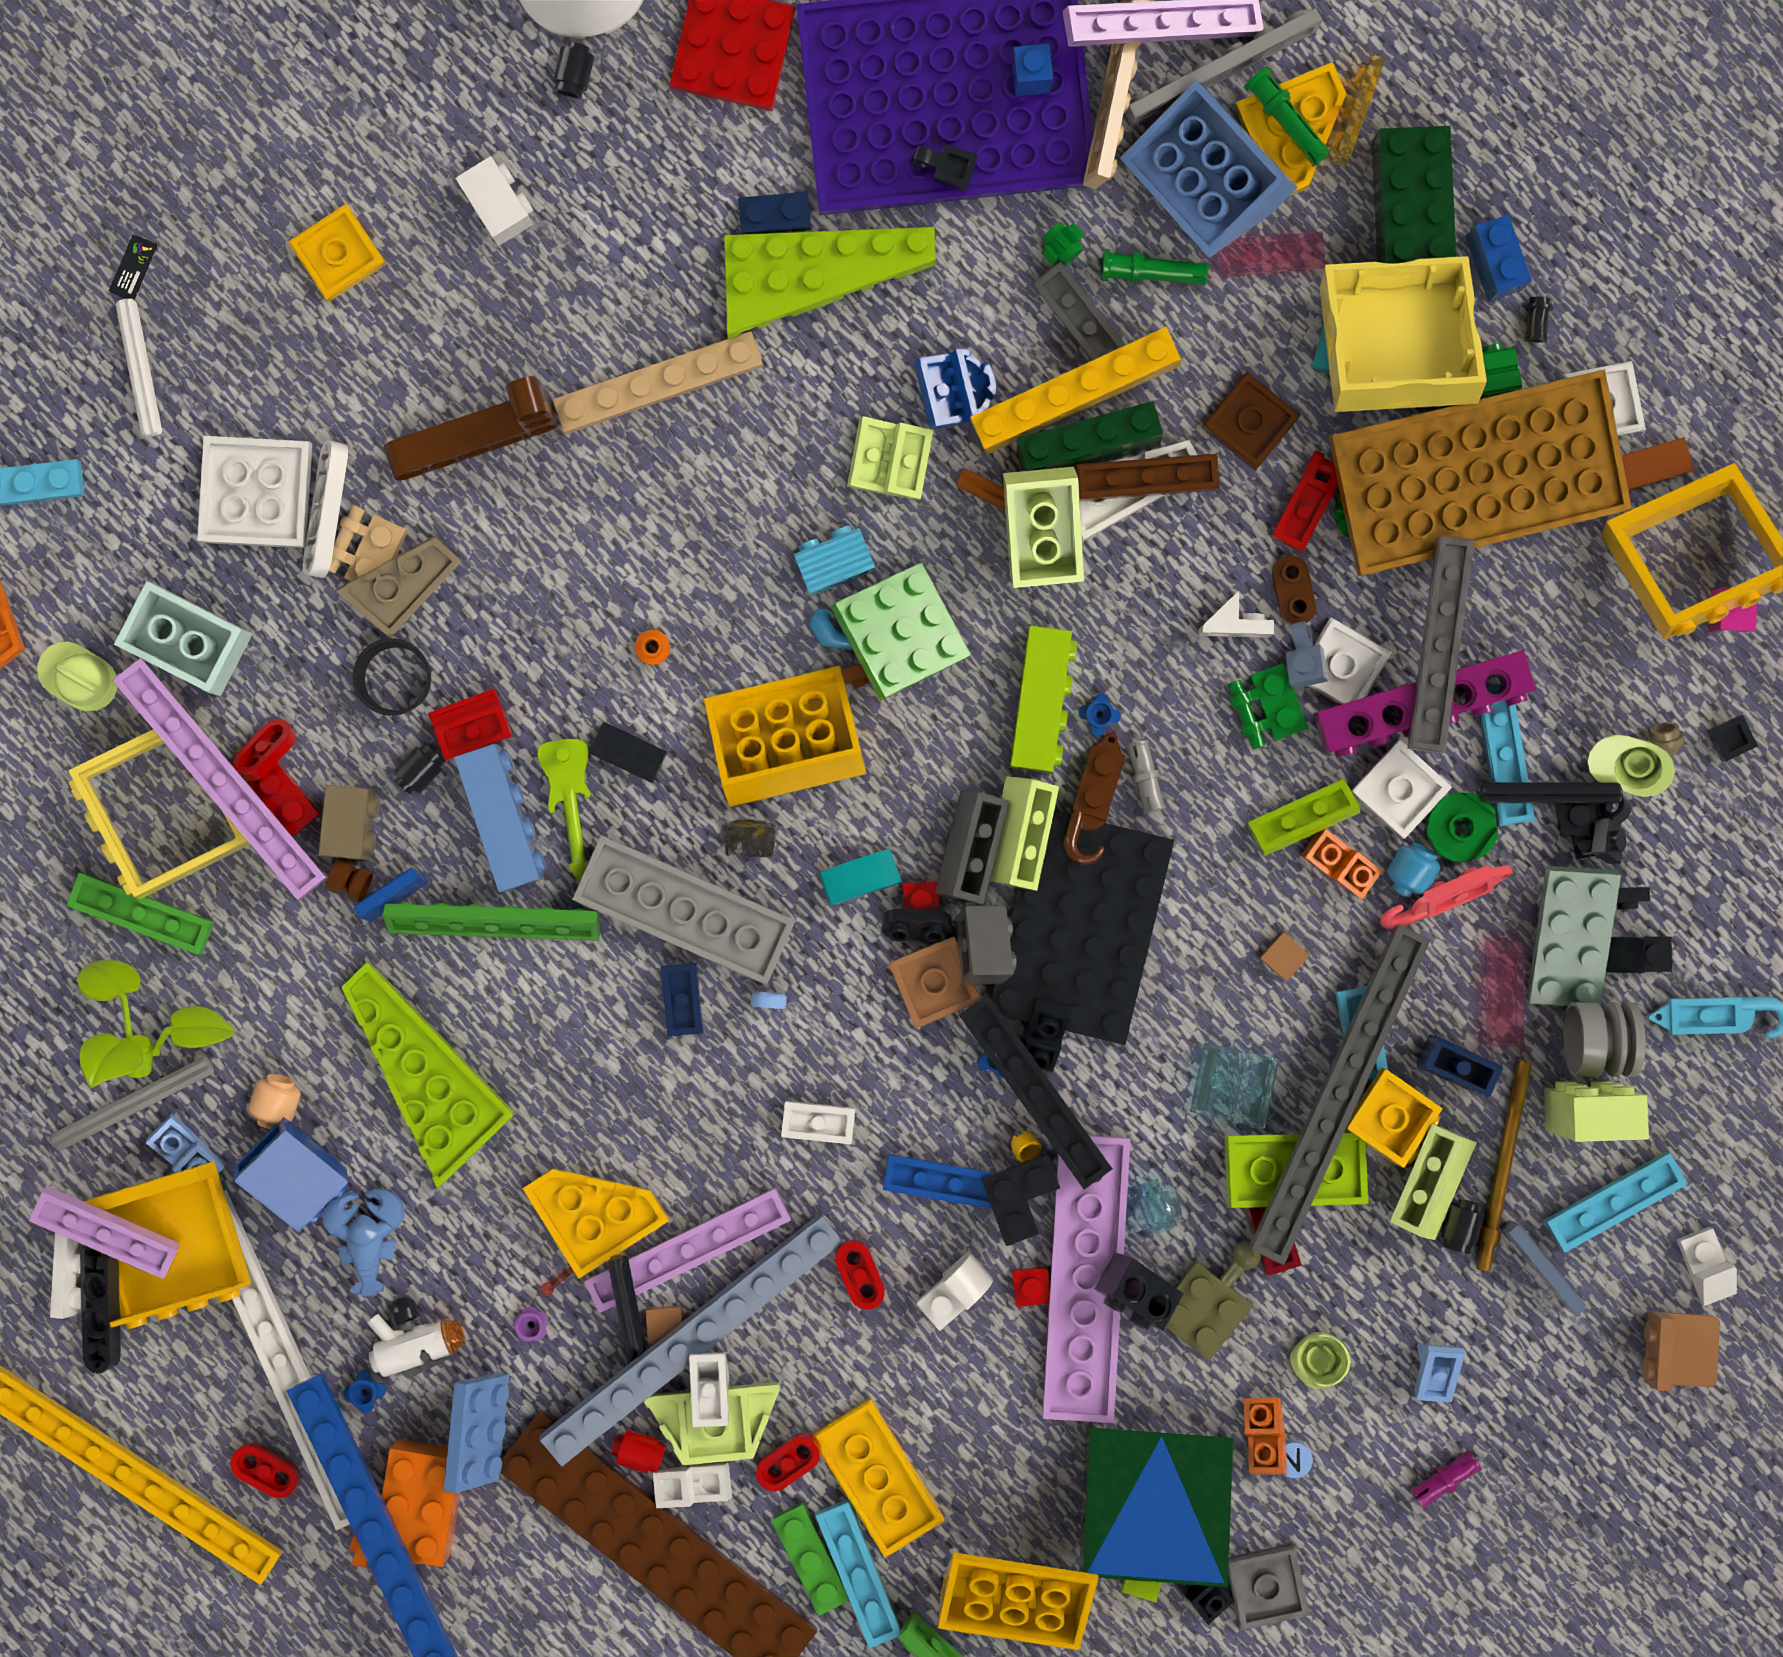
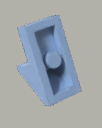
[1414,1343,1465,1402]

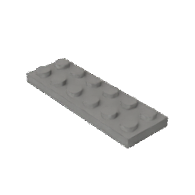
[572,835,796,985]

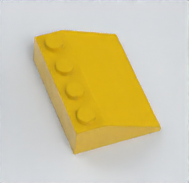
[704,666,866,807]
[938,1552,1098,1650]

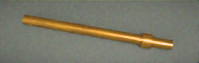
[1476,1061,1532,1272]

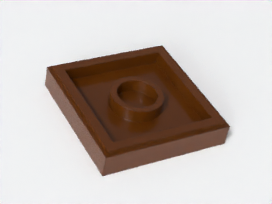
[1201,371,1301,471]

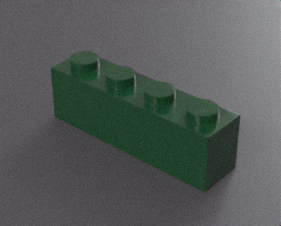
[1016,401,1163,471]

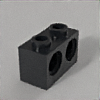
[1094,1252,1184,1331]

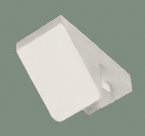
[1199,591,1274,638]
[1676,1227,1737,1306]
[689,1352,730,1427]

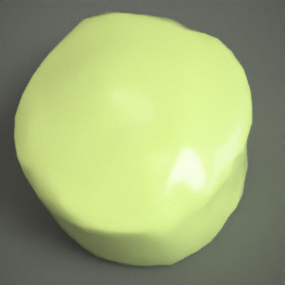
[1290,1332,1351,1389]

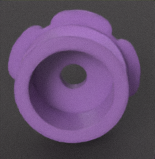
[513,1307,548,1342]

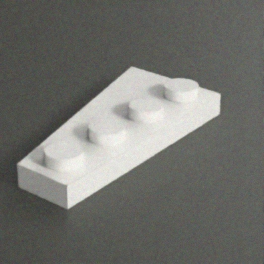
[1080,440,1197,541]

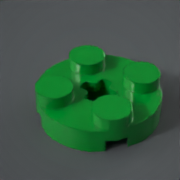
[1424,793,1498,862]

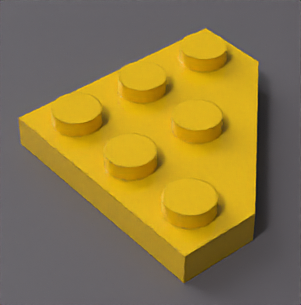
[1234,62,1346,196]
[522,1168,670,1279]

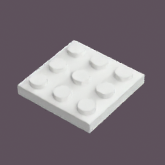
[197,436,312,548]

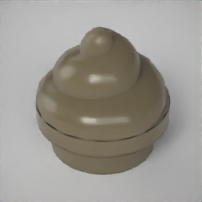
[1647,722,1685,758]

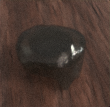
[720,819,777,857]

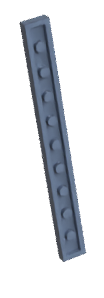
[539,1212,843,1466]

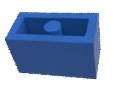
[1466,214,1532,302]

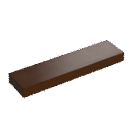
[1075,453,1220,501]

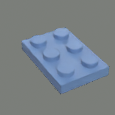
[444,1372,509,1494]

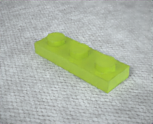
[1248,779,1360,856]

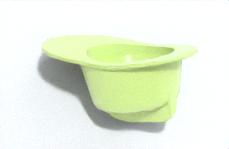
[37,642,118,711]
[1587,734,1675,797]

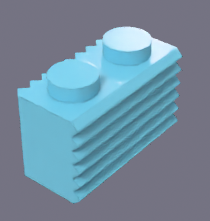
[794,526,875,597]

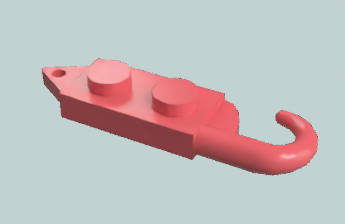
[1380,865,1513,930]

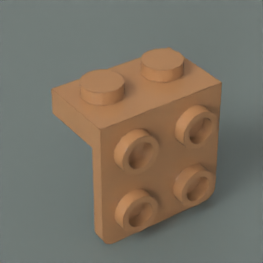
[1642,1311,1720,1391]

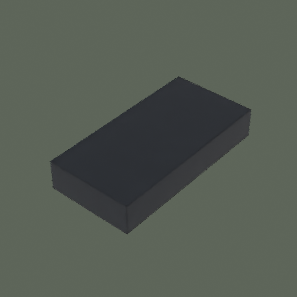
[589,721,668,784]

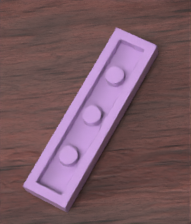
[29,1185,181,1279]

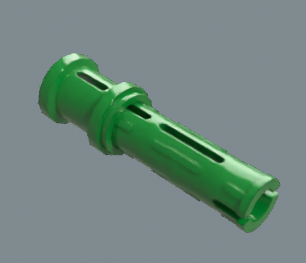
[1243,66,1331,167]
[1100,249,1209,286]

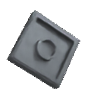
[1228,1543,1310,1631]

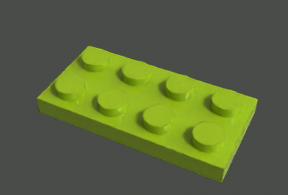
[1224,1133,1369,1208]

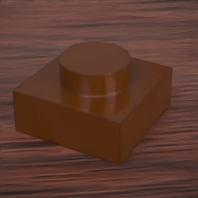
[841,663,871,689]

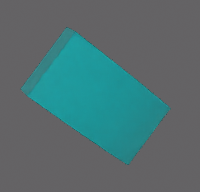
[819,849,902,907]

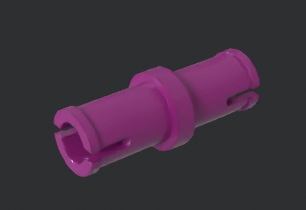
[1410,1450,1482,1509]

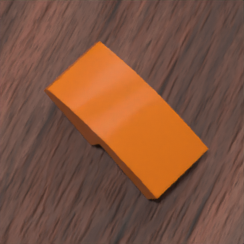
[1300,829,1383,899]
[1244,1398,1287,1475]

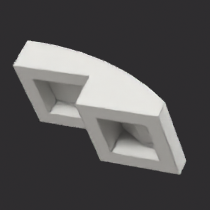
[653,1462,732,1508]

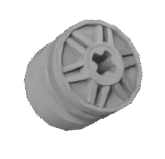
[1564,1002,1646,1077]

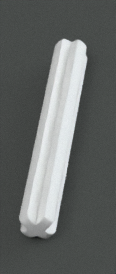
[116,299,162,437]

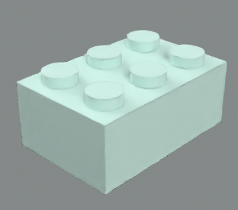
[114,581,253,696]

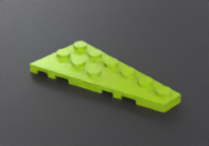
[725,227,936,340]
[342,962,516,1189]

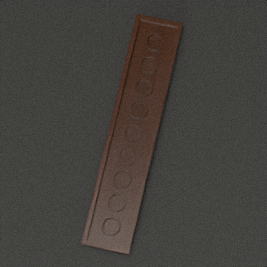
[500,1410,817,1657]

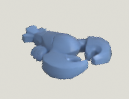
[323,1189,405,1298]

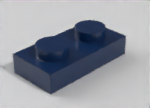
[738,191,811,235]
[661,962,704,1037]

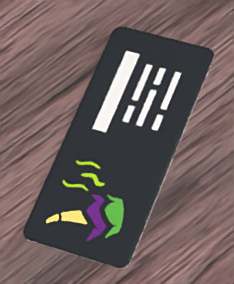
[109,235,158,301]

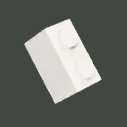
[455,156,534,246]

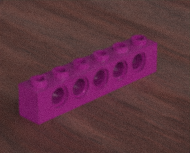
[1313,650,1537,758]

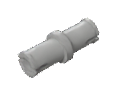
[1126,740,1166,814]

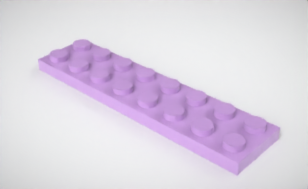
[1042,1135,1131,1423]

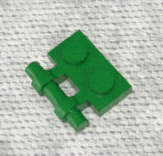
[1227,663,1309,750]

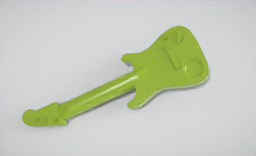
[537,739,591,883]

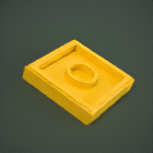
[288,203,386,302]

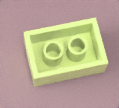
[1003,467,1084,588]
[1544,1080,1649,1142]

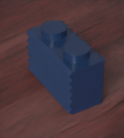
[1416,1034,1503,1098]

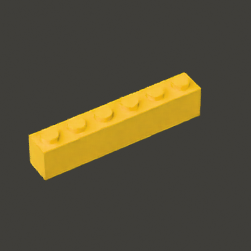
[970,326,1181,454]

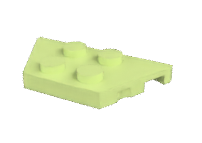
[644,1382,781,1465]

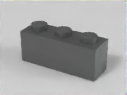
[935,791,1009,904]

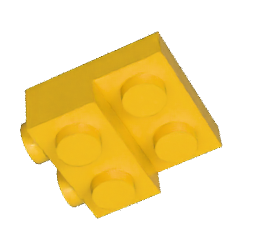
[1346,1068,1443,1168]

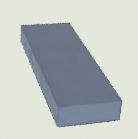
[1500,1220,1586,1316]

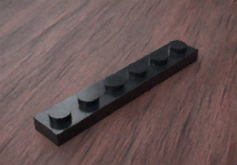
[959,994,1113,1190]

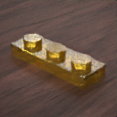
[1330,54,1385,168]

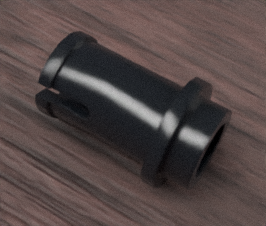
[1524,296,1553,343]

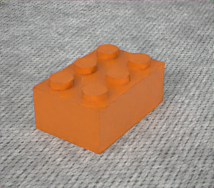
[382,1439,461,1567]

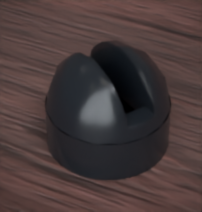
[389,1297,421,1326]

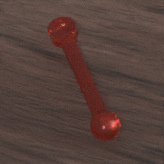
[540,1266,574,1296]

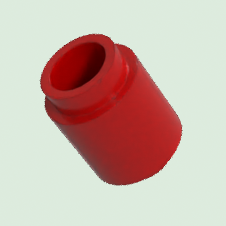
[611,1429,666,1474]

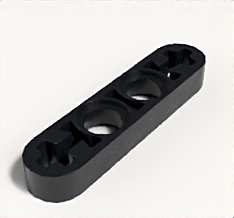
[80,1244,121,1374]

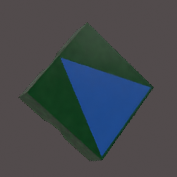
[1079,1427,1233,1587]

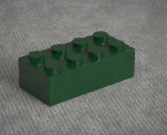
[1372,126,1456,264]

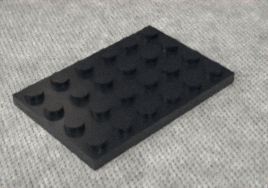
[991,811,1174,1045]

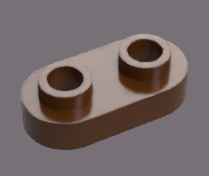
[1272,555,1316,625]

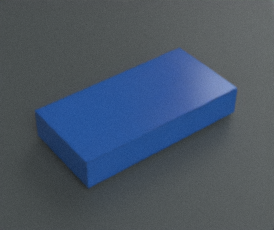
[354,868,429,922]

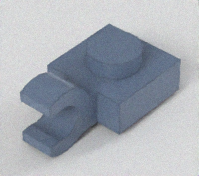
[1286,621,1328,689]

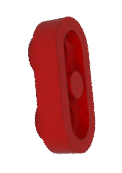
[233,719,296,781]
[835,1239,885,1310]
[756,1433,821,1492]
[230,1443,301,1498]

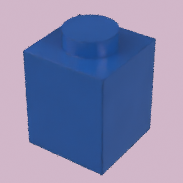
[1012,44,1053,96]

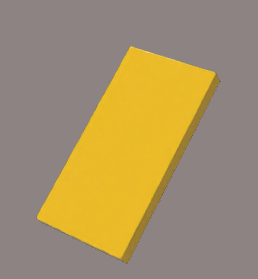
[811,1397,945,1558]

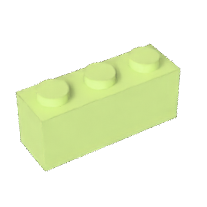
[990,776,1059,891]
[1390,1124,1477,1240]

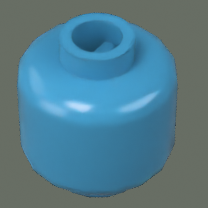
[1387,842,1441,897]

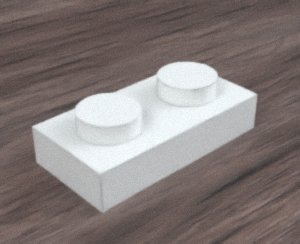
[781,1101,855,1145]

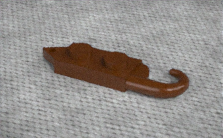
[1063,731,1126,865]

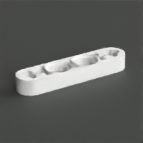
[303,440,348,578]

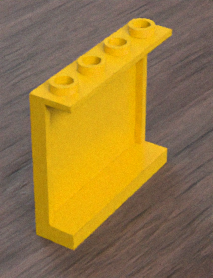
[83,1161,252,1329]

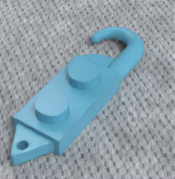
[1646,996,1783,1039]

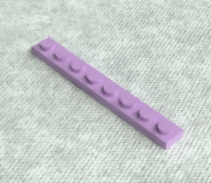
[112,658,327,901]

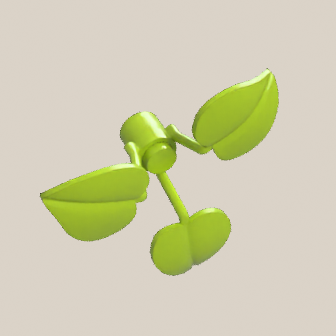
[78,960,235,1088]

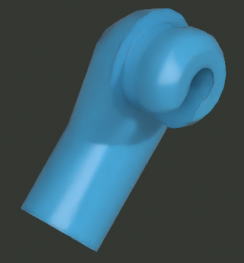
[810,608,852,651]

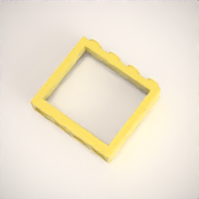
[68,717,251,900]

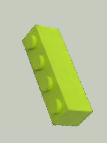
[1009,626,1077,773]

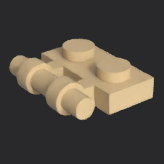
[329,504,408,581]

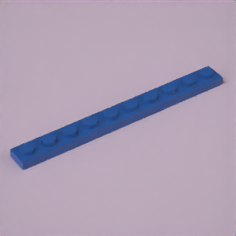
[287,1372,458,1657]

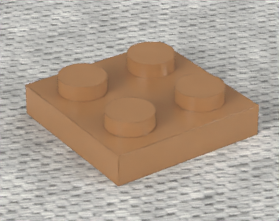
[889,936,979,1029]

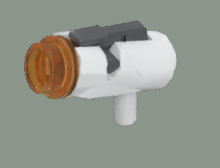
[367,1314,466,1379]

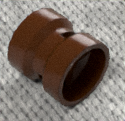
[325,858,374,903]

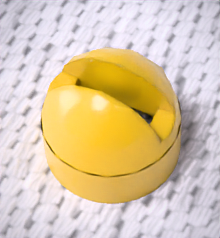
[1011,1131,1042,1162]

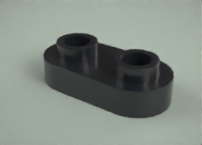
[881,908,952,943]

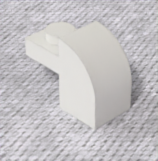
[916,1251,993,1331]

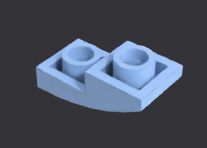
[146,1113,224,1173]

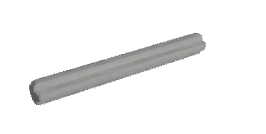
[50,1057,214,1151]

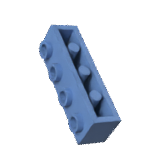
[454,744,547,892]

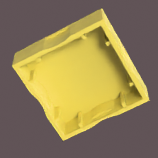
[1319,256,1487,412]

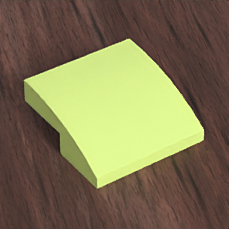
[847,416,933,500]

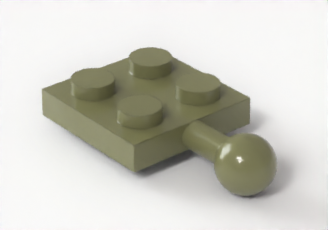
[1166,1241,1261,1361]

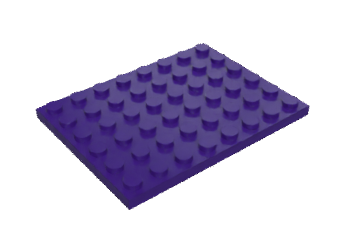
[796,0,1093,216]

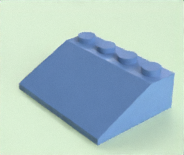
[1120,80,1298,258]

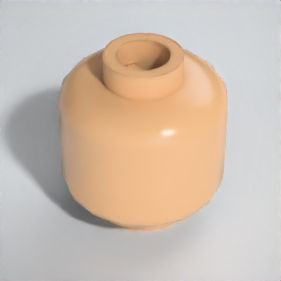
[248,1074,301,1129]

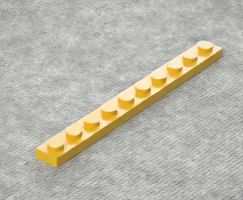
[0,1365,284,1585]

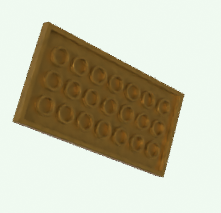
[1328,369,1632,576]

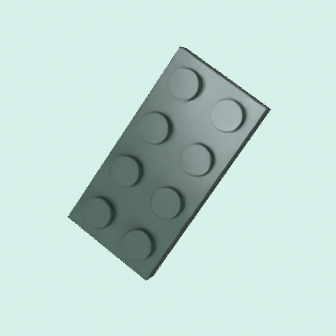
[1527,866,1621,1006]

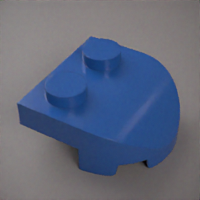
[914,349,996,430]

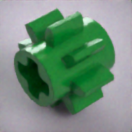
[1041,222,1085,266]

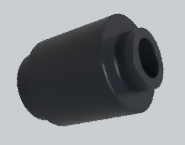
[553,42,595,99]
[393,742,445,794]
[1441,1198,1485,1254]

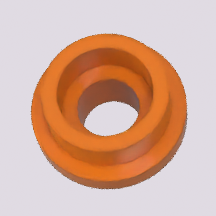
[635,630,670,665]

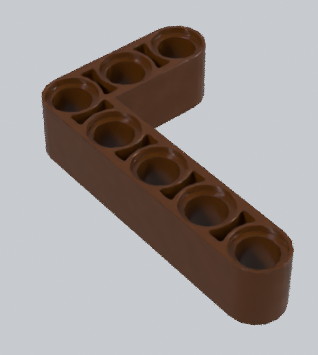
[384,376,558,481]

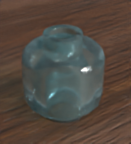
[1131,1179,1182,1235]

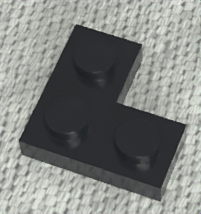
[981,1153,1060,1246]

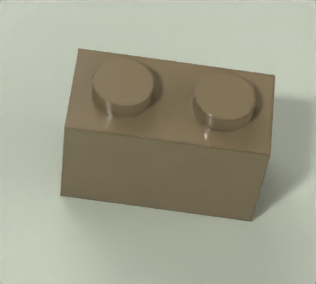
[318,784,380,860]

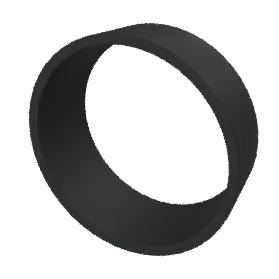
[352,638,431,716]

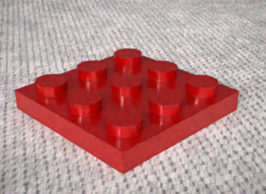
[670,0,796,112]

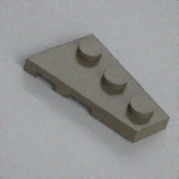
[335,536,462,638]

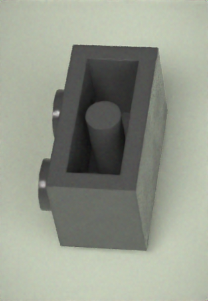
[955,906,1016,985]

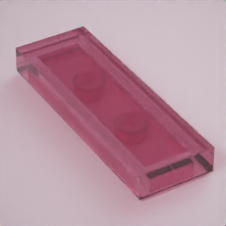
[1217,231,1326,278]
[1485,941,1524,1047]

